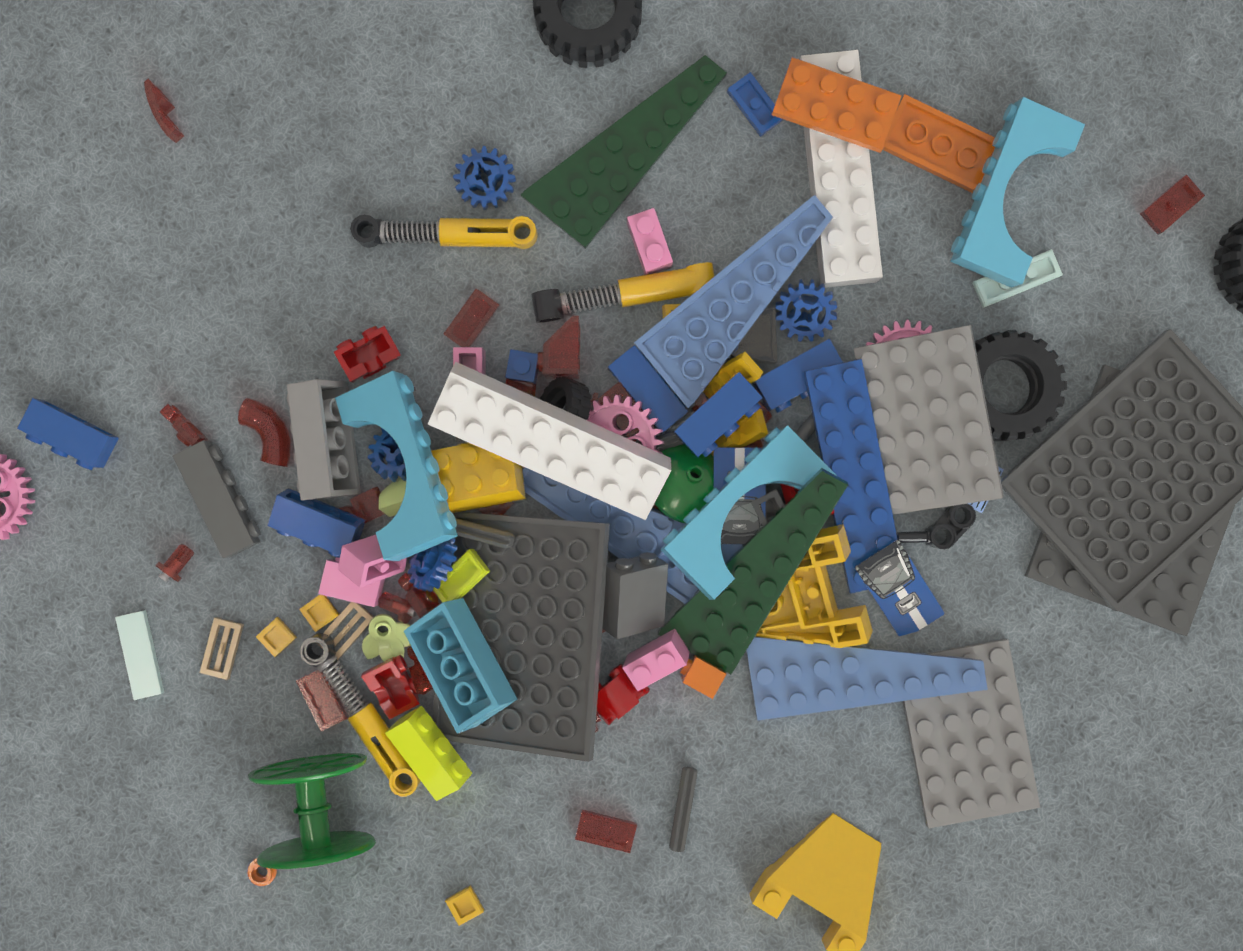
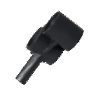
[897,504,976,550]

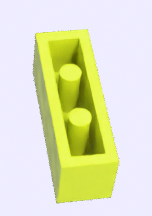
[385,705,472,801]

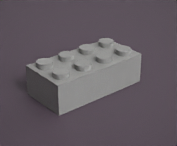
[287,379,361,500]

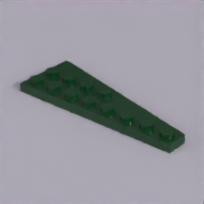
[521,55,727,249]
[658,468,848,675]

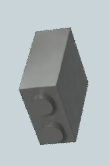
[602,552,668,639]

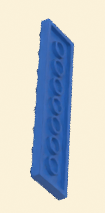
[804,359,898,594]

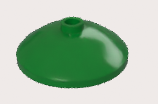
[655,444,714,524]

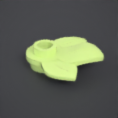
[362,614,411,661]

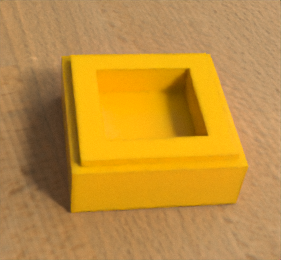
[299,594,340,632]
[256,617,297,657]
[445,885,484,926]

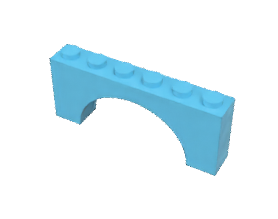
[950,97,1085,288]
[335,371,458,561]
[660,425,837,600]

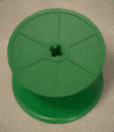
[248,753,376,869]

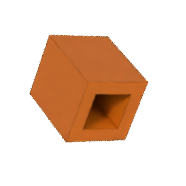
[680,655,726,699]

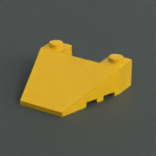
[756,524,873,648]
[749,813,881,951]

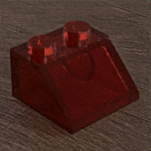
[537,316,580,379]

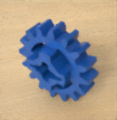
[453,146,516,210]
[775,279,837,342]
[368,428,431,482]
[408,538,457,592]

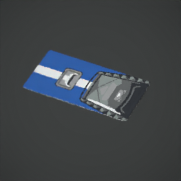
[714,447,766,544]
[855,540,944,636]

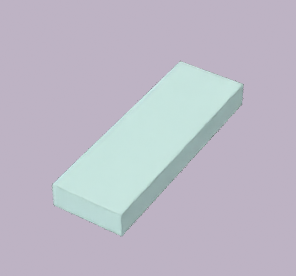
[972,249,1063,308]
[115,610,164,700]

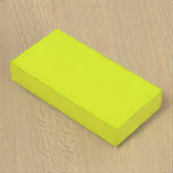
[433,549,490,603]

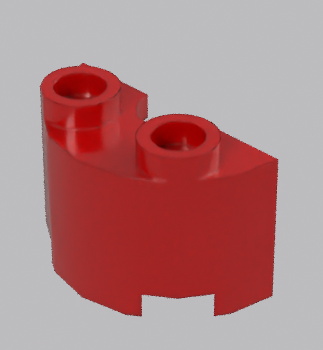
[334,326,401,383]
[361,655,422,720]
[597,664,650,725]

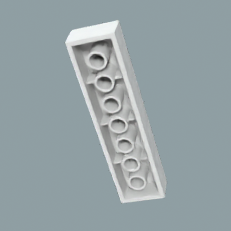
[800,50,883,288]
[428,362,671,520]

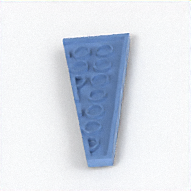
[634,195,833,409]
[522,467,746,604]
[747,637,988,720]

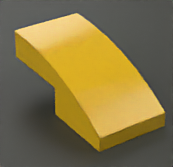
[703,352,763,399]
[711,409,769,456]

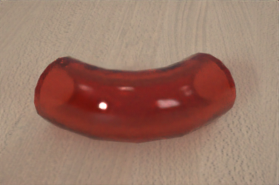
[238,398,291,467]

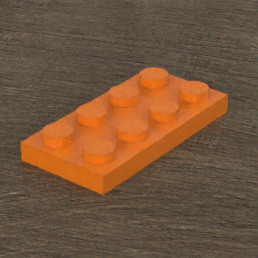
[772,57,902,153]
[883,94,995,193]

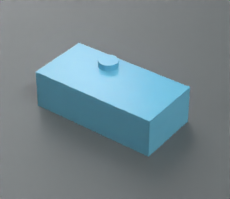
[404,598,518,734]

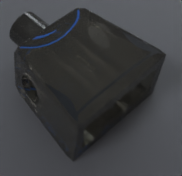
[729,308,777,365]

